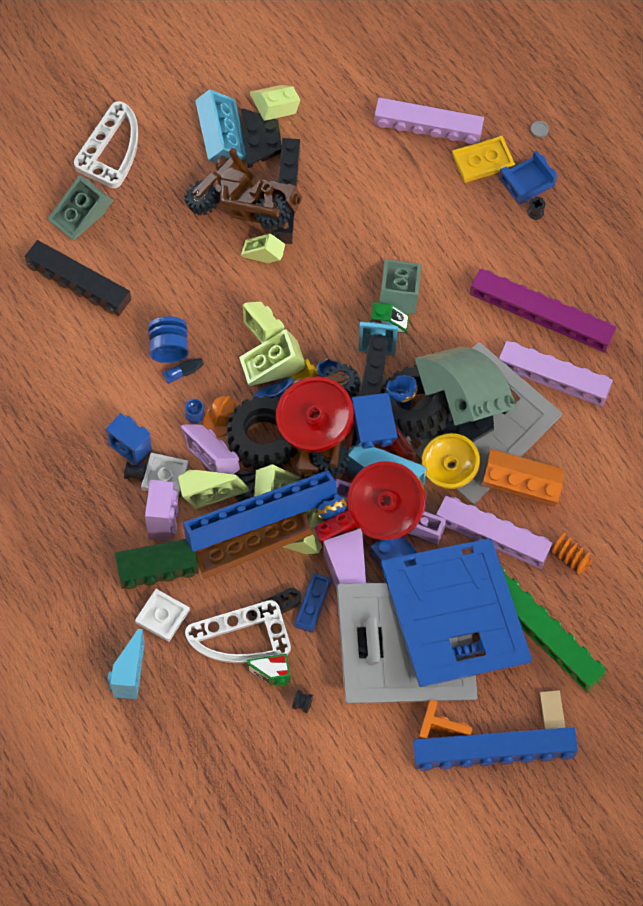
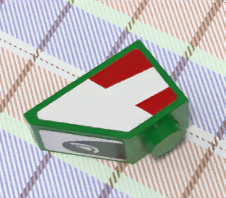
[370,302,409,333]
[247,654,290,687]

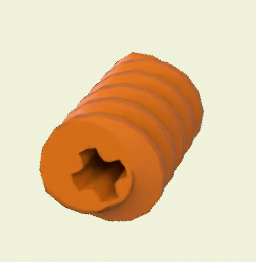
[551,532,594,574]

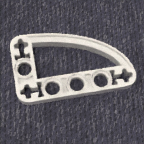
[74,101,138,188]
[185,600,291,663]

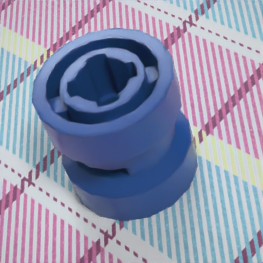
[185,399,204,424]

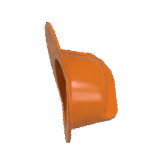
[203,395,239,437]

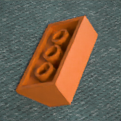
[480,448,564,506]

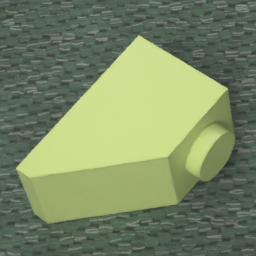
[241,233,285,263]

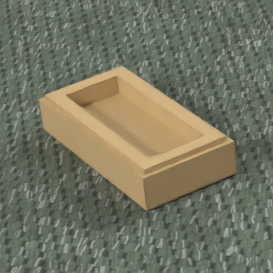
[539,690,565,729]

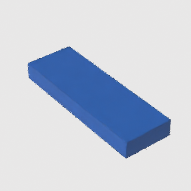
[294,573,332,633]

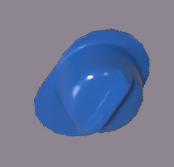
[253,377,294,399]

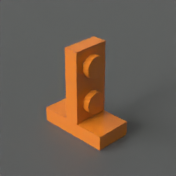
[419,699,473,739]

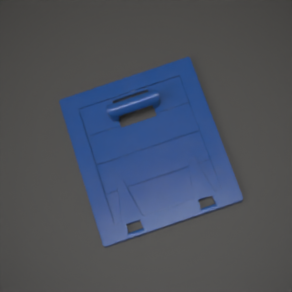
[381,538,532,687]

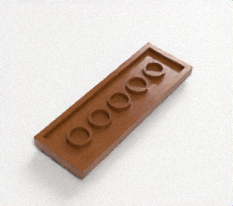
[195,511,313,579]

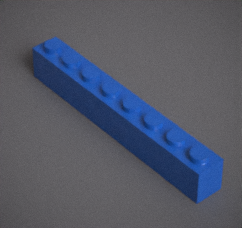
[183,471,338,552]
[413,727,578,771]

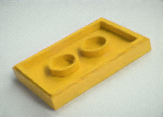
[452,136,515,183]

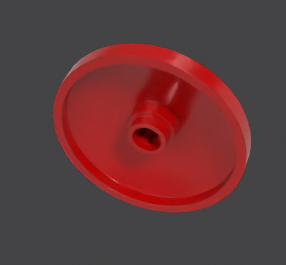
[276,377,354,452]
[347,461,426,540]

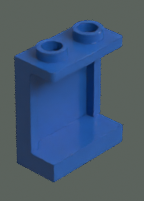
[499,151,557,205]
[351,393,398,449]

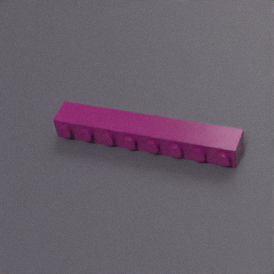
[470,269,616,353]

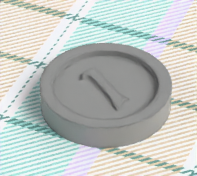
[531,121,549,138]

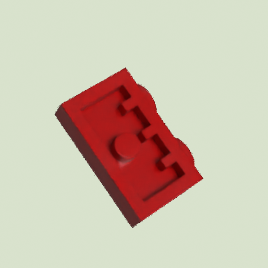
[313,510,357,547]

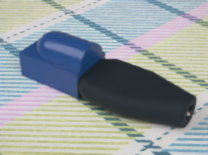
[163,358,204,384]

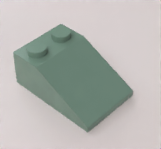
[48,175,114,240]
[379,259,421,314]

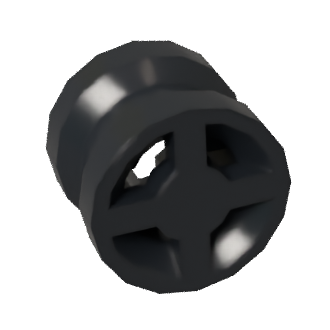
[292,690,314,713]

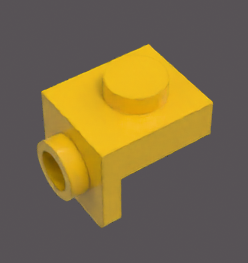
[289,359,317,382]

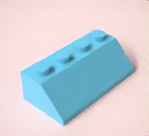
[195,89,247,163]

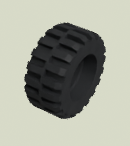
[381,365,452,440]
[227,395,297,470]

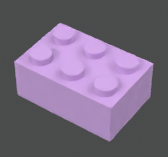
[145,480,179,541]

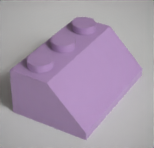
[181,424,240,474]

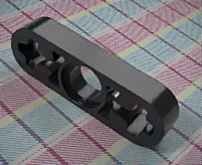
[248,588,301,624]

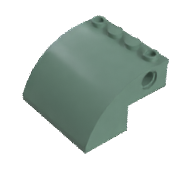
[415,346,516,425]

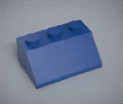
[370,536,417,571]

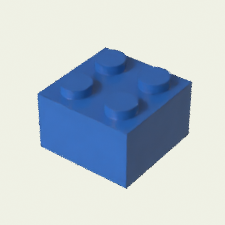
[105,413,152,466]

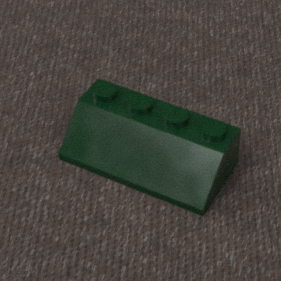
[115,539,199,589]

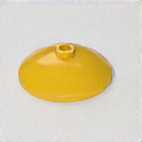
[422,433,480,489]

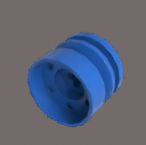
[148,316,189,363]

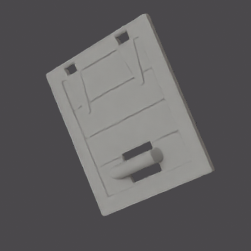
[397,342,562,505]
[337,583,478,704]

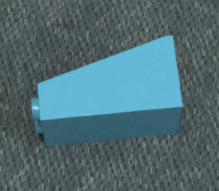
[347,445,427,486]

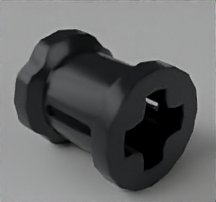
[528,196,546,220]
[124,462,146,481]

